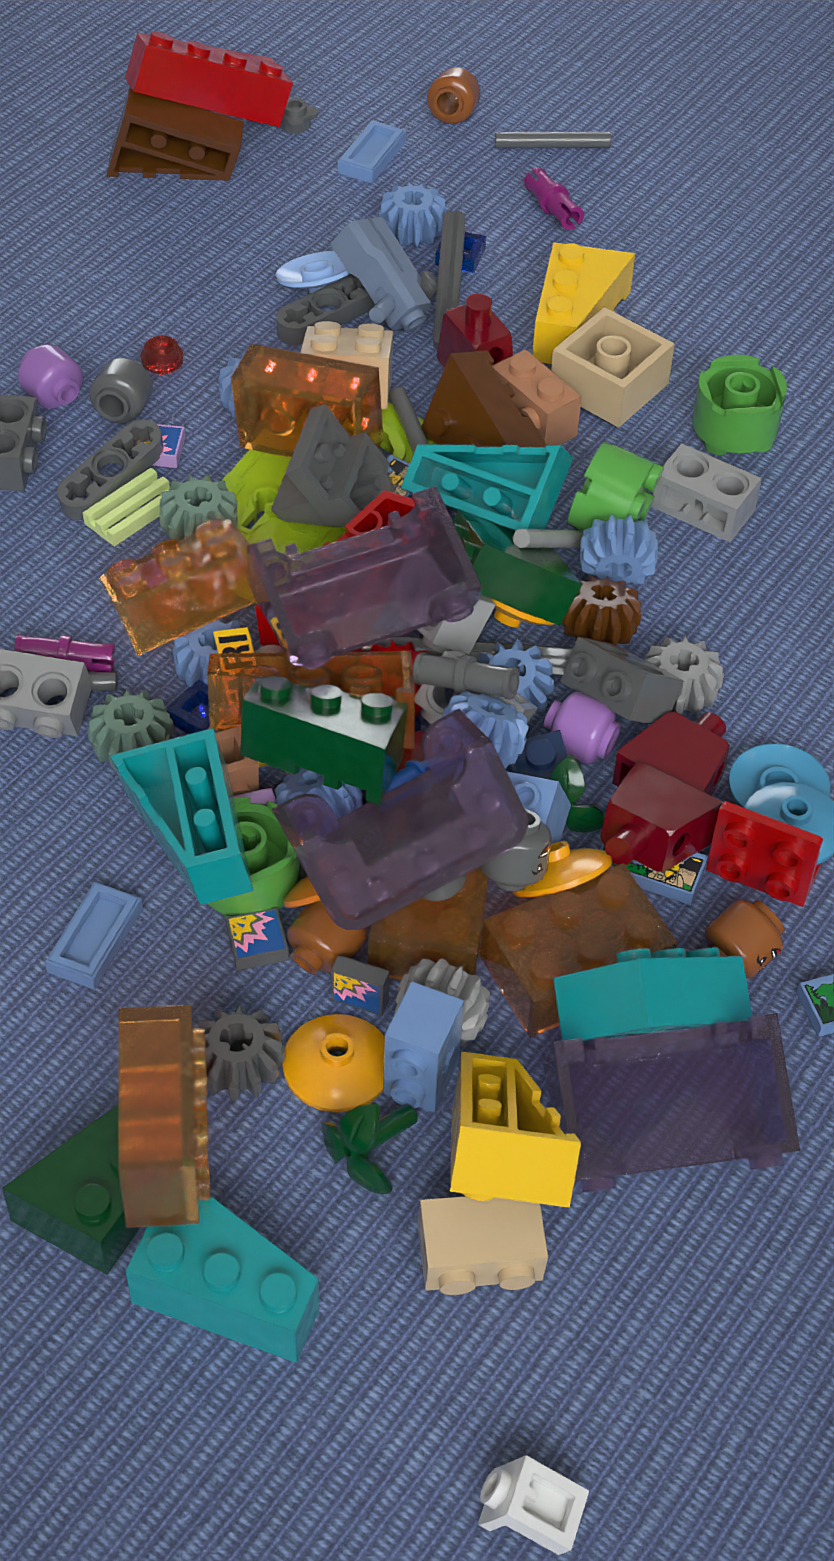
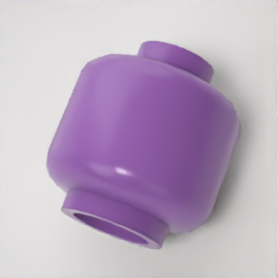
[18,344,83,409]
[544,692,621,765]

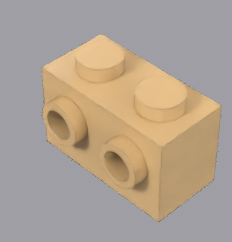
[417,1196,548,1295]

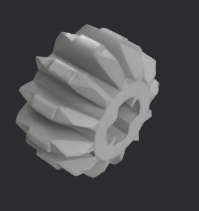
[645,635,724,716]
[395,958,491,1047]

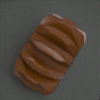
[562,576,642,645]

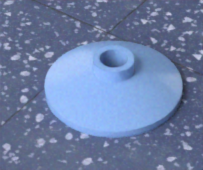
[276,251,350,293]

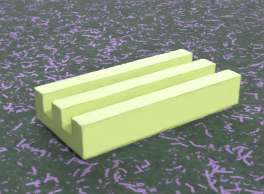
[83,468,170,547]

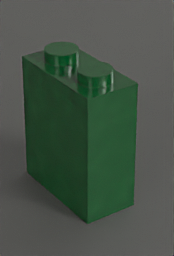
[437,509,582,626]

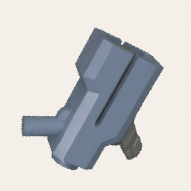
[330,217,437,332]

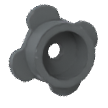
[280,98,318,134]

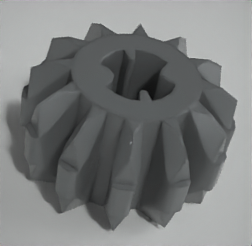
[190,1003,285,1102]

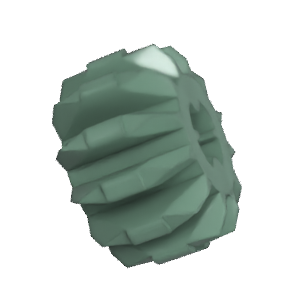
[159,474,237,552]
[87,688,174,771]

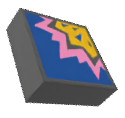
[225,907,289,971]
[331,956,389,1016]

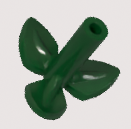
[549,754,605,833]
[322,1103,418,1194]

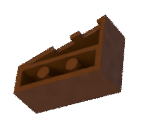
[106,87,244,181]
[421,351,547,447]

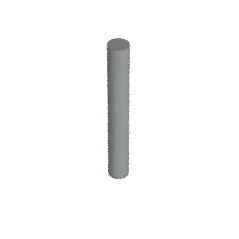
[513,529,583,548]

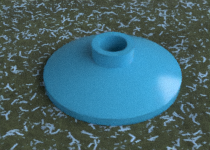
[728,744,830,816]
[744,782,834,865]

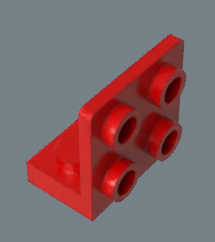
[706,801,823,907]

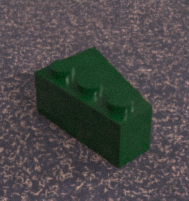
[240,676,408,805]
[2,1080,204,1275]

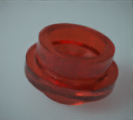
[141,335,184,375]

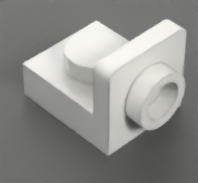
[478,1455,589,1555]

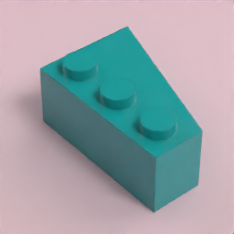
[401,444,573,532]
[110,728,254,905]
[553,948,753,1044]
[126,1170,319,1363]

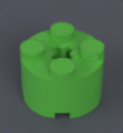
[692,355,787,455]
[568,442,664,531]
[207,797,300,917]

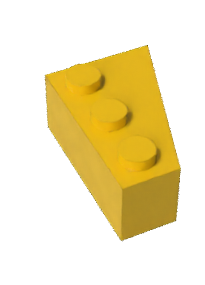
[532,242,635,364]
[450,1051,581,1208]

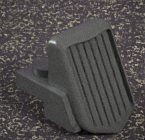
[272,404,395,528]

